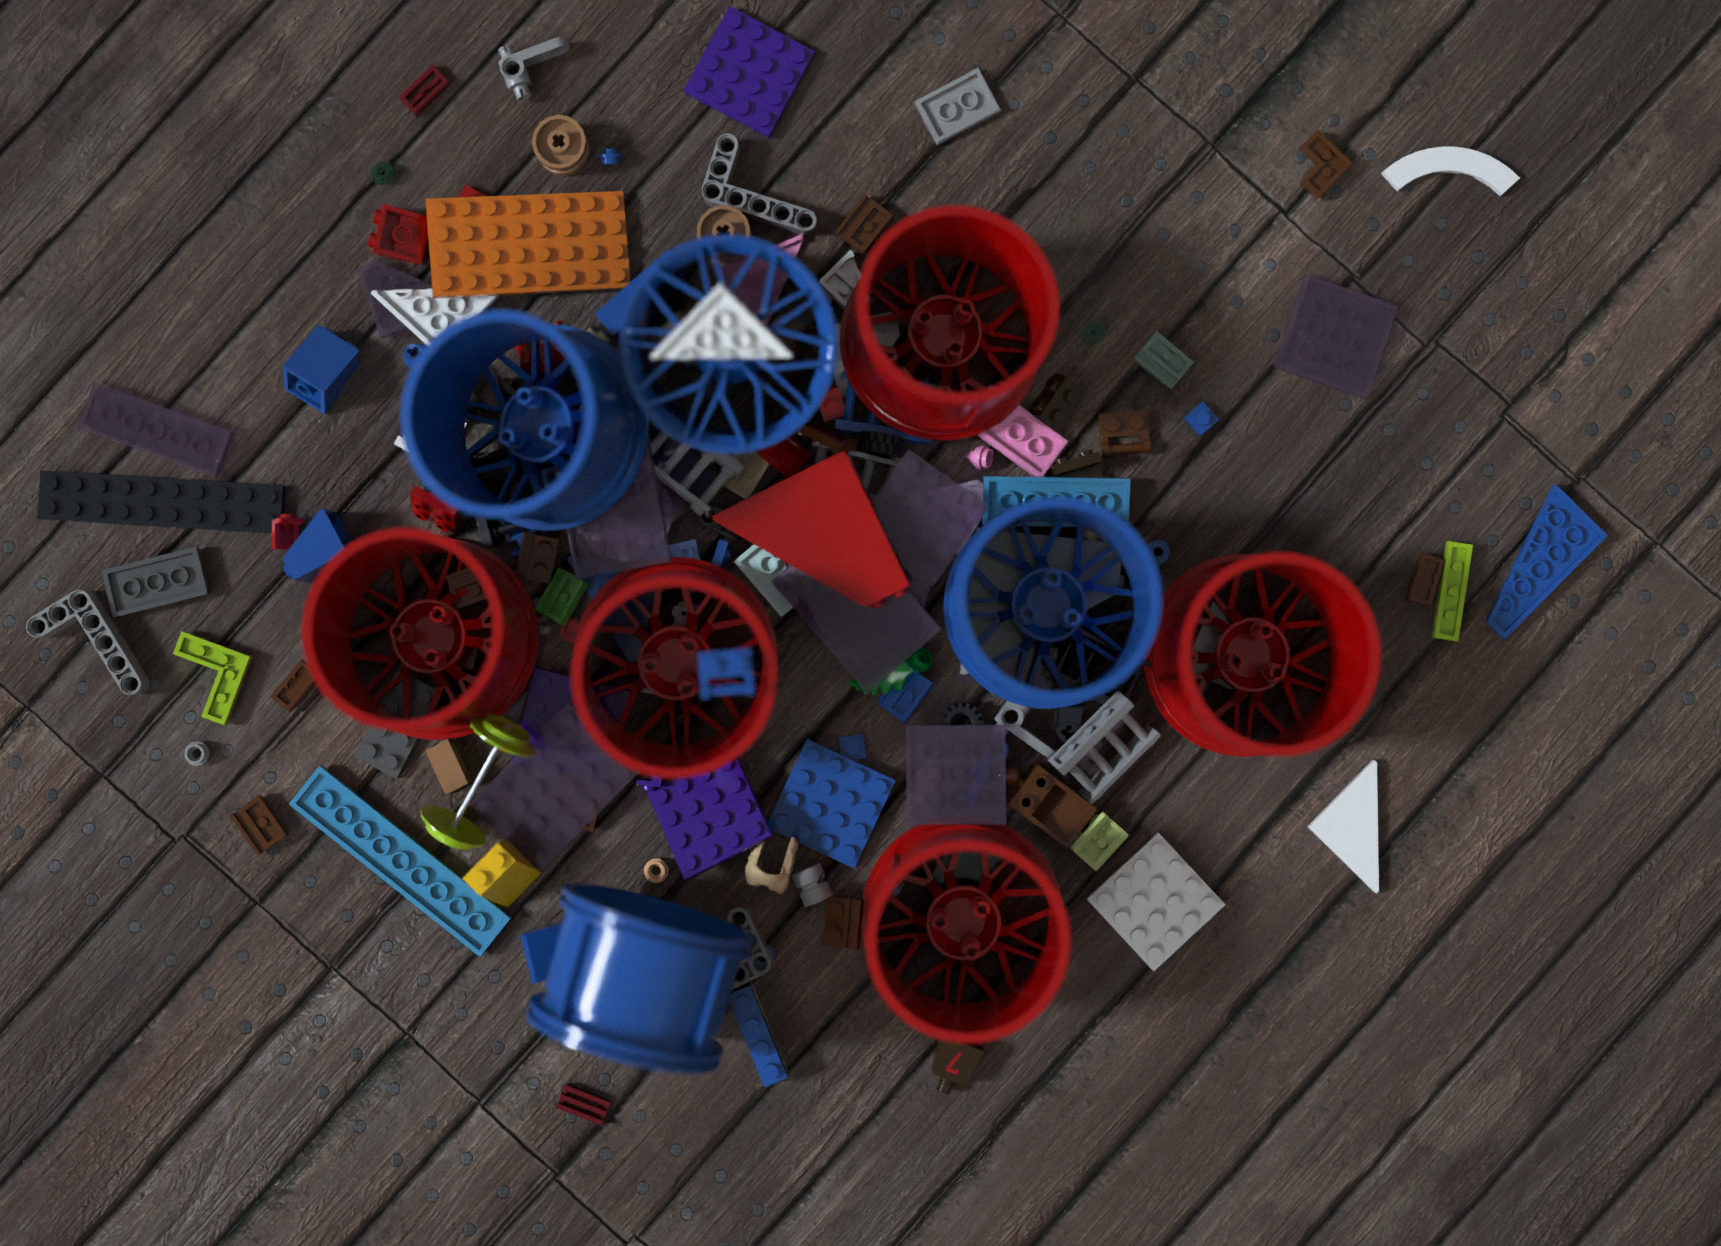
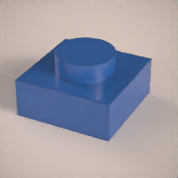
[1183,401,1219,437]
[839,734,866,760]

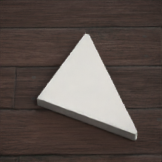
[650,283,793,359]
[371,288,501,345]
[1307,760,1379,893]

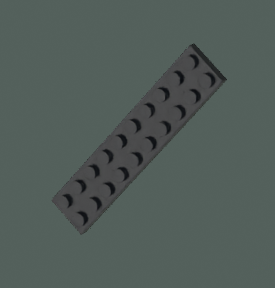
[37,470,286,534]

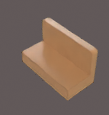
[426,739,473,794]

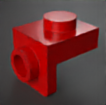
[819,383,845,422]
[272,514,303,551]

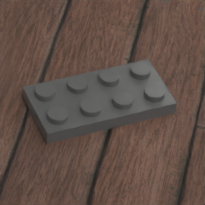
[101,547,211,618]
[353,669,436,779]

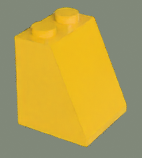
[463,838,542,907]

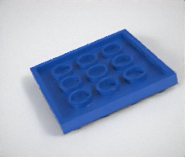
[768,738,896,868]

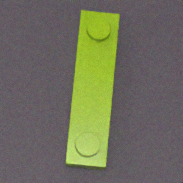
[1431,541,1473,642]

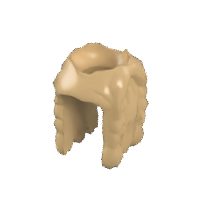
[745,837,798,894]

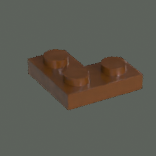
[1299,130,1352,200]

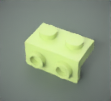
[1070,812,1129,872]

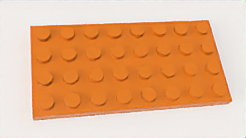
[425,191,630,299]

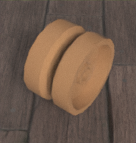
[532,115,590,177]
[697,205,752,265]

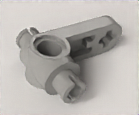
[498,37,570,101]
[991,701,1057,759]

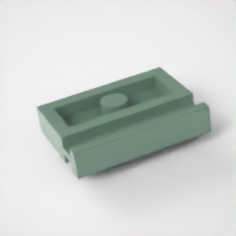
[1133,331,1194,390]

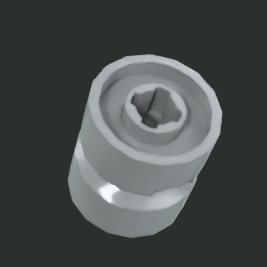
[791,862,833,907]

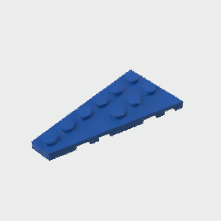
[1485,484,1608,639]

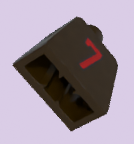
[932,1039,985,1095]

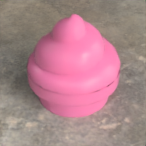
[967,445,993,470]

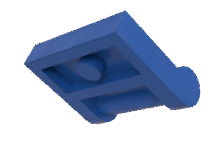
[698,648,754,700]

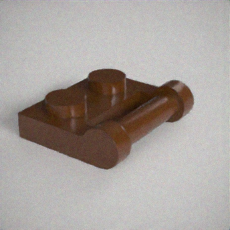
[1098,410,1151,458]

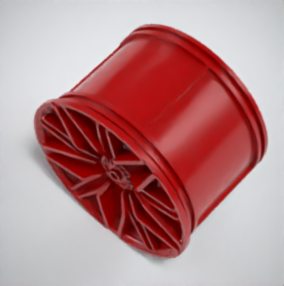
[840,205,1059,441]
[302,528,539,740]
[1143,552,1381,757]
[571,557,778,778]
[861,815,1070,1043]

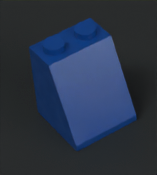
[283,324,360,415]
[282,508,352,582]
[520,921,562,984]

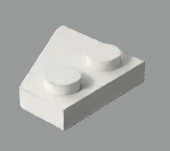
[818,250,870,309]

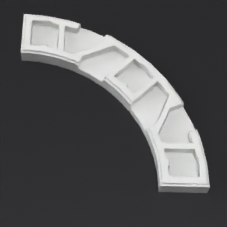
[1381,147,1520,196]

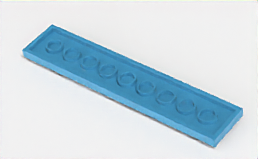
[289,765,512,957]

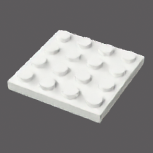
[1086,832,1225,971]

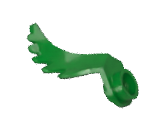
[849,648,933,695]

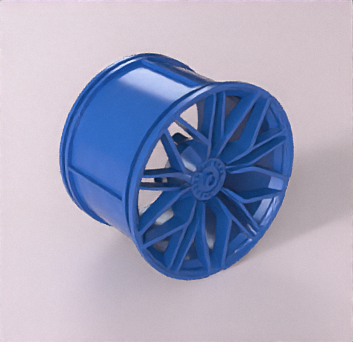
[620,235,837,454]
[401,310,649,531]
[944,497,1161,709]

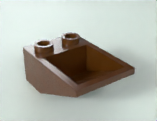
[1002,763,1097,849]

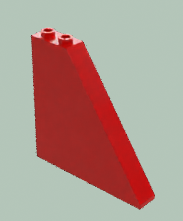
[712,450,912,609]

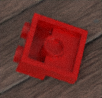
[367,204,428,265]

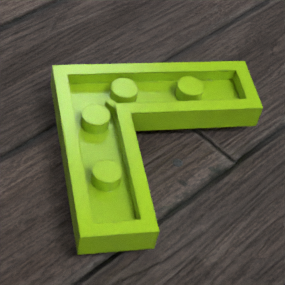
[173,631,253,725]

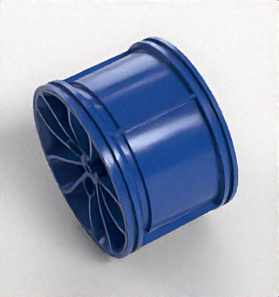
[526,882,756,1074]

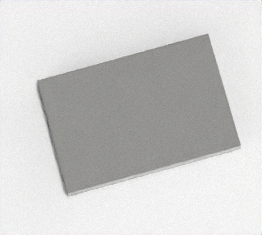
[914,67,1001,146]

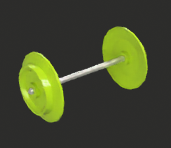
[420,714,536,850]

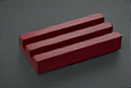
[398,64,451,117]
[556,1083,611,1126]

